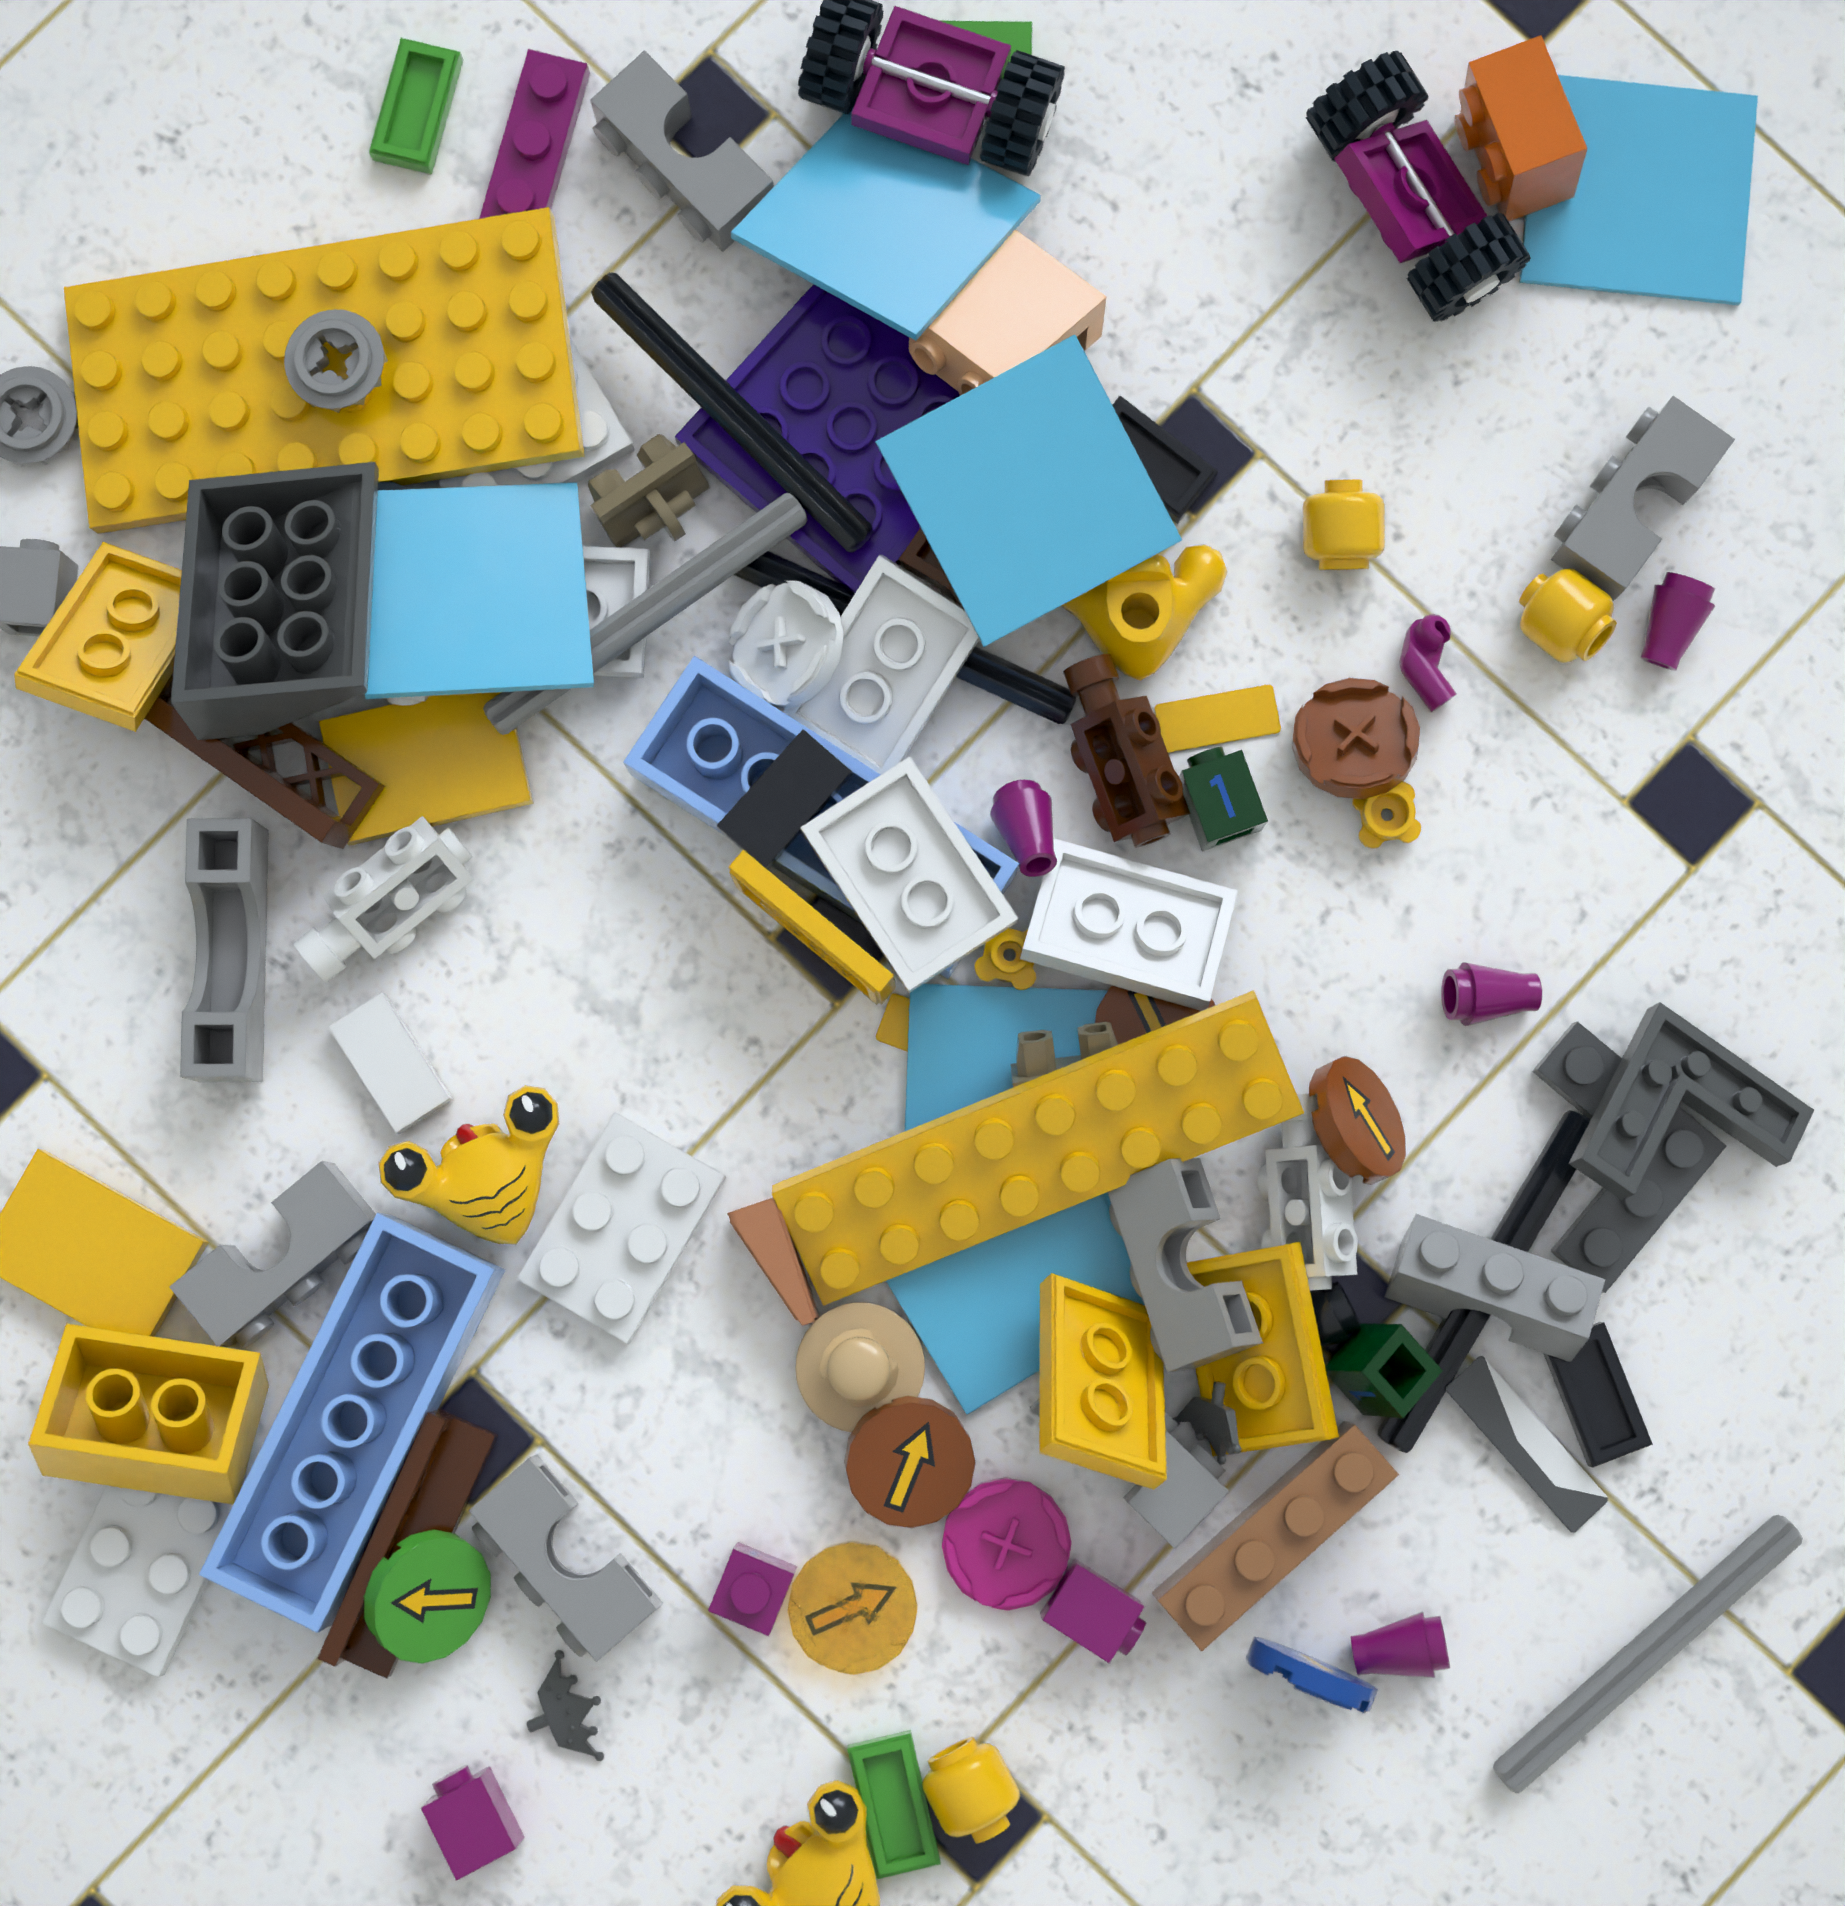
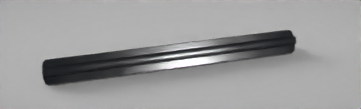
[591,272,873,553]
[734,551,1076,724]
[1377,1110,1591,1453]

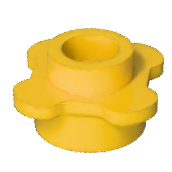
[1352,781,1421,849]
[974,928,1036,990]

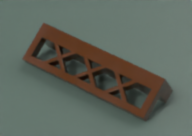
[144,673,385,849]
[317,1409,498,1679]

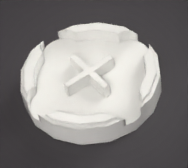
[728,581,844,708]

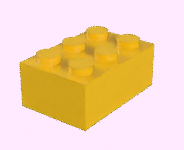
[28,1323,269,1504]

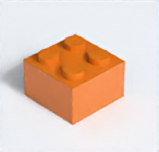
[1455,35,1587,221]

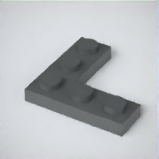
[1569,1002,1814,1200]
[1532,1021,1727,1293]

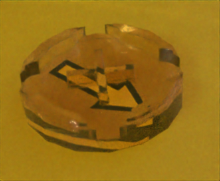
[788,1540,918,1675]

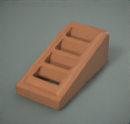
[727,1198,820,1326]

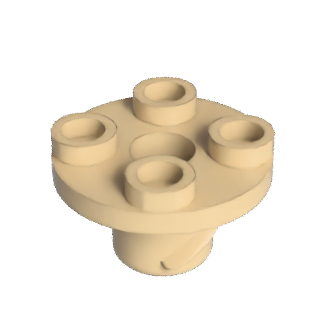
[795,1302,925,1432]

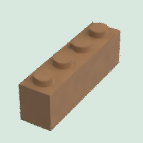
[1152,1421,1399,1652]

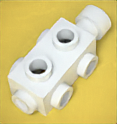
[293,816,474,983]
[1257,1094,1358,1290]

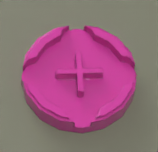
[942,1477,1072,1611]

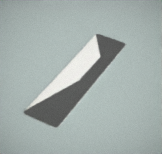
[1446,1356,1608,1533]

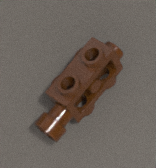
[1063,654,1191,848]

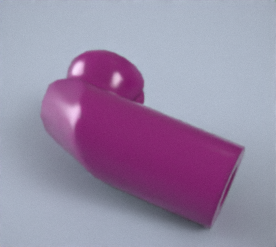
[1399,614,1457,713]

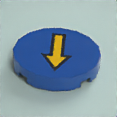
[1246,1637,1378,1713]

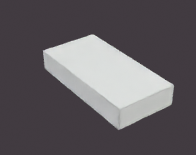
[328,992,453,1134]

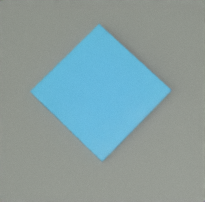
[1519,75,1758,306]
[731,108,1041,341]
[875,334,1182,647]
[365,482,594,699]
[905,984,1111,1219]
[886,1195,1145,1415]

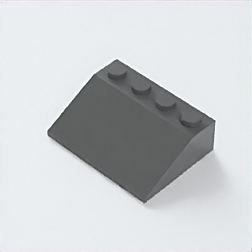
[171,462,379,740]

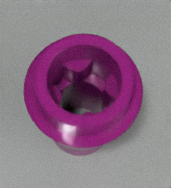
[1640,572,1715,671]
[990,779,1057,877]
[1441,962,1542,1026]
[1351,1612,1450,1678]

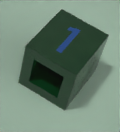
[1179,747,1268,852]
[1325,1323,1443,1418]

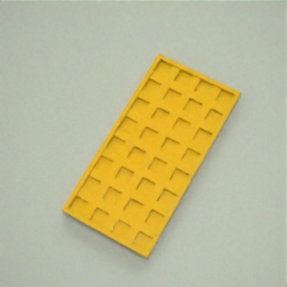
[63,207,585,534]

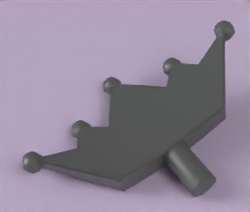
[1172,1381,1241,1465]
[526,1650,604,1761]

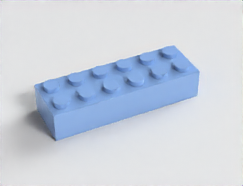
[623,656,1019,979]
[199,1213,506,1633]

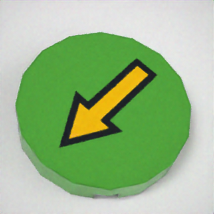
[364,1529,491,1664]

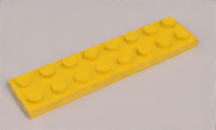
[771,990,1304,1306]

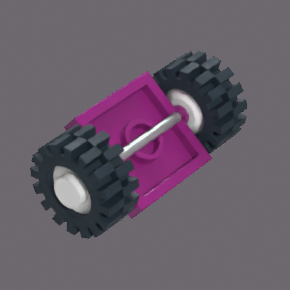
[798,0,1065,177]
[1305,51,1531,322]

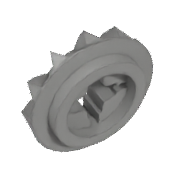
[284,309,388,413]
[0,366,78,467]

